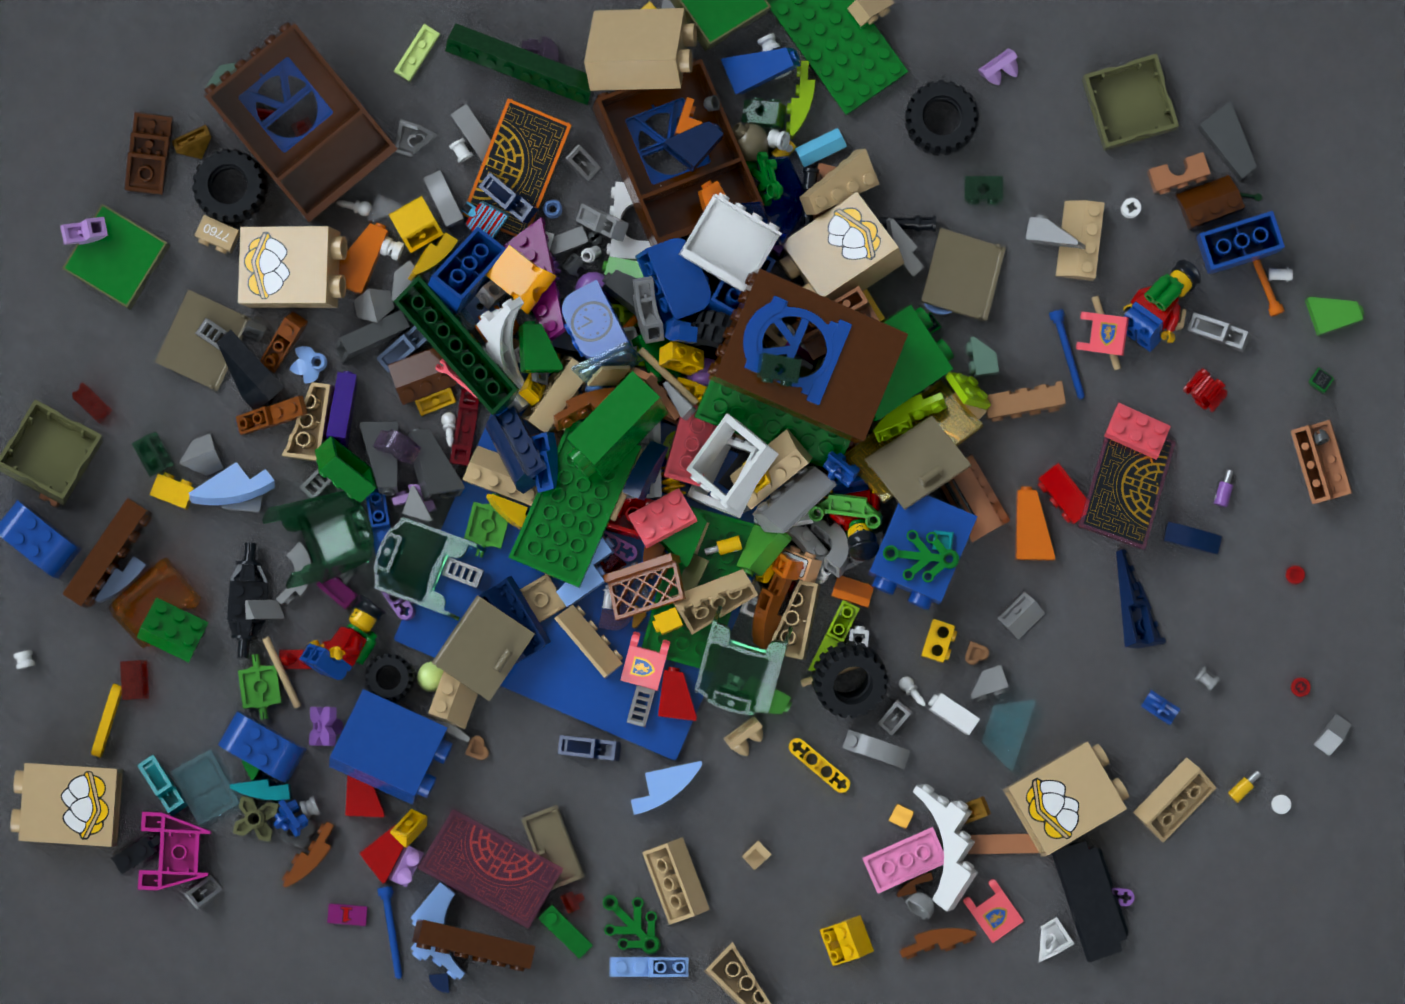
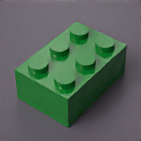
[315,436,376,503]
[137,597,209,663]

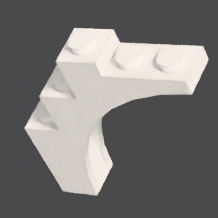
[476,297,530,413]
[913,784,978,911]

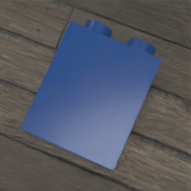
[868,495,978,610]
[329,689,453,805]

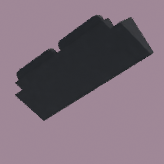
[1052,841,1129,962]

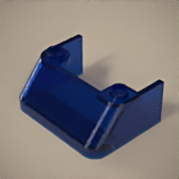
[734,156,804,246]

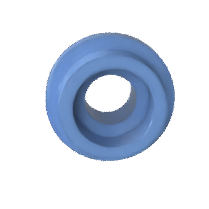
[543,200,562,219]

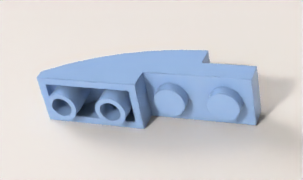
[609,956,689,977]

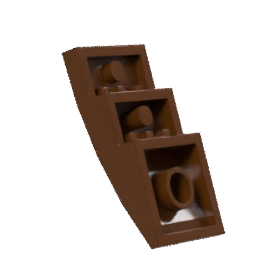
[125,112,173,195]

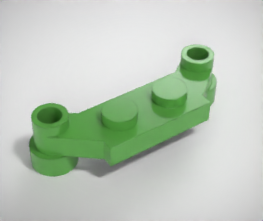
[808,493,882,529]

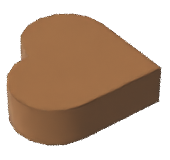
[965,641,989,665]
[465,736,489,760]

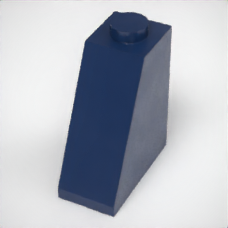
[663,121,724,172]

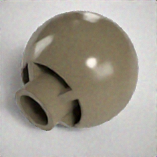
[732,122,769,162]

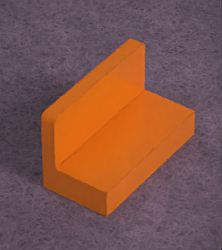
[831,576,874,608]

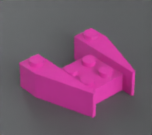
[138,812,212,890]

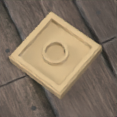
[520,574,566,622]

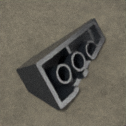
[217,329,284,410]

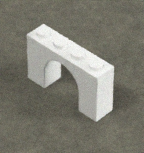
[607,182,661,261]

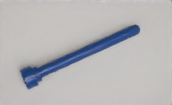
[1048,309,1085,399]
[377,886,402,979]

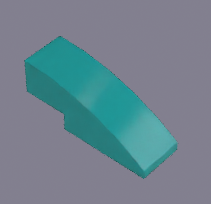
[137,755,188,816]
[230,779,292,800]

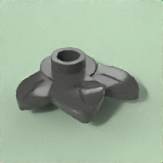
[280,809,318,848]

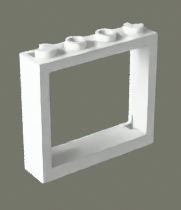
[686,413,779,511]
[687,436,759,518]

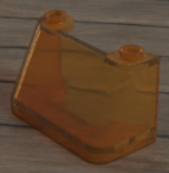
[109,558,202,649]

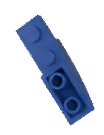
[366,489,397,568]

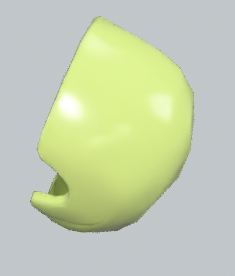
[417,661,444,692]

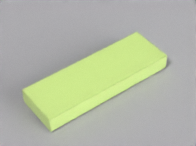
[394,24,440,82]

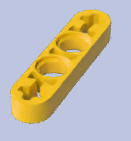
[91,683,123,758]
[788,738,850,793]

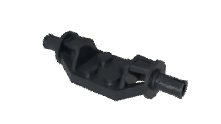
[227,542,269,658]

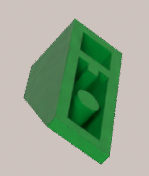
[538,904,593,959]

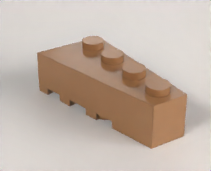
[986,381,1066,422]

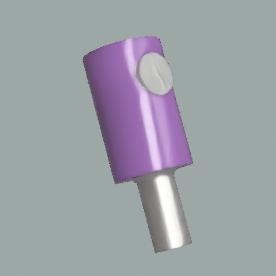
[1214,470,1234,507]

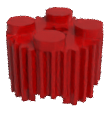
[1183,368,1228,412]

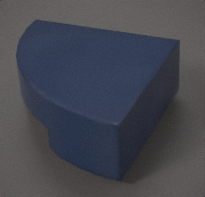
[429,973,450,993]

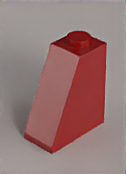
[658,667,697,721]
[345,775,386,818]
[359,824,404,884]

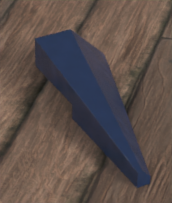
[1116,549,1166,649]

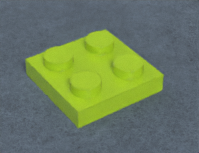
[945,371,991,410]

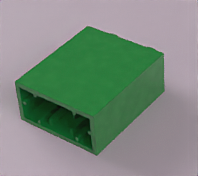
[872,305,954,422]
[567,371,668,479]

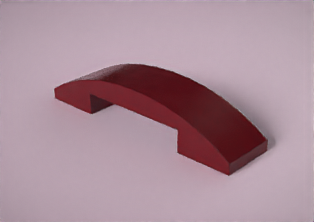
[450,388,479,466]

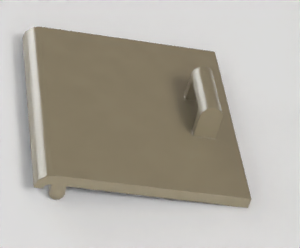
[921,228,1006,321]
[155,289,251,391]
[864,416,971,510]
[432,595,535,701]

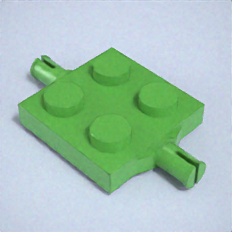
[464,493,508,558]
[238,654,282,720]

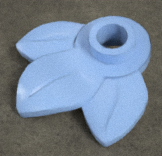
[290,346,327,384]

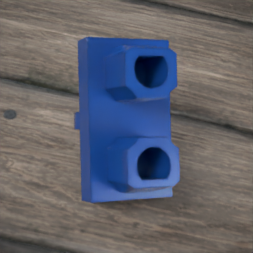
[823,451,860,488]
[1141,690,1181,725]
[274,799,308,837]

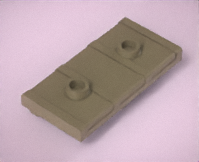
[521,805,585,891]

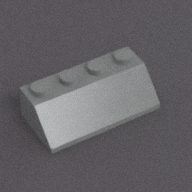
[752,466,837,533]

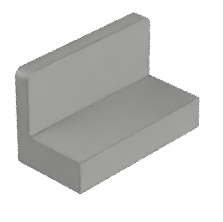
[997,592,1045,639]

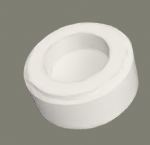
[1271,795,1291,814]

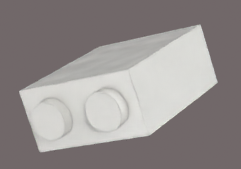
[928,693,980,735]

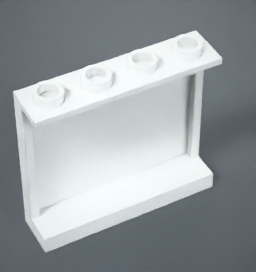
[678,193,782,291]

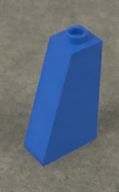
[721,48,801,95]

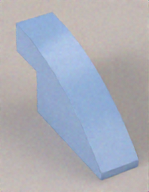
[189,462,275,505]
[631,761,702,815]

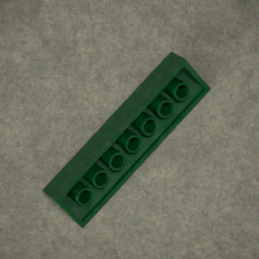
[445,23,594,105]
[394,275,519,415]

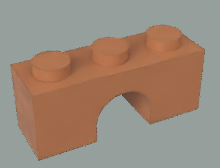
[1147,152,1211,195]

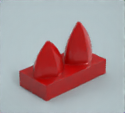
[279,650,312,669]

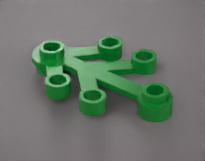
[746,152,783,206]
[883,530,959,583]
[603,895,660,954]

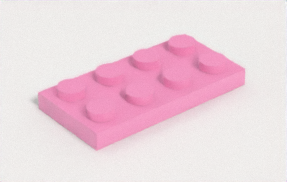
[862,827,944,893]

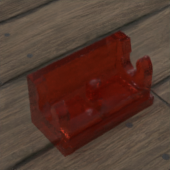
[72,382,113,424]
[120,660,149,700]

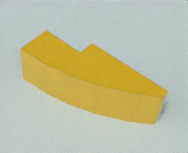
[408,232,458,281]
[486,494,528,530]

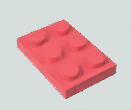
[1104,402,1171,460]
[628,488,697,549]

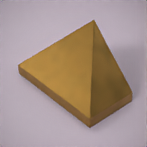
[172,125,211,159]

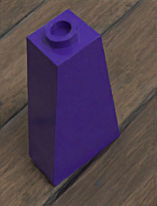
[326,371,358,449]

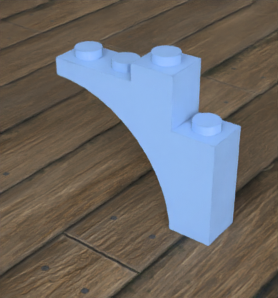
[556,536,615,607]
[411,881,466,979]

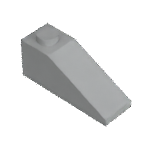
[1026,215,1086,249]

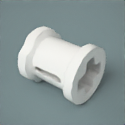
[449,138,473,163]

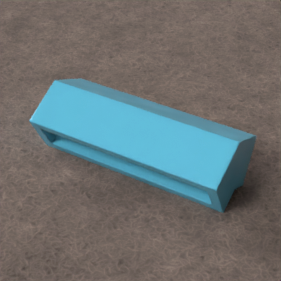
[795,128,847,167]

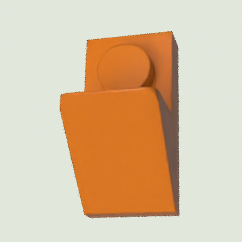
[674,97,703,136]
[772,552,804,580]

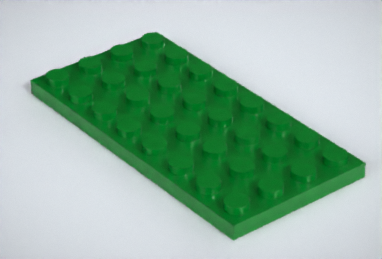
[767,0,908,116]
[694,365,851,468]
[509,420,642,588]
[642,506,754,673]

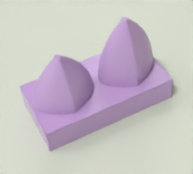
[978,48,1018,85]
[388,846,424,888]

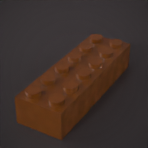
[62,498,152,608]
[412,919,536,972]

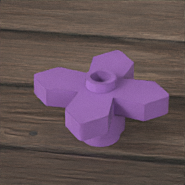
[309,707,343,746]

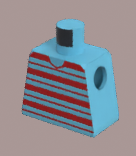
[461,201,510,239]

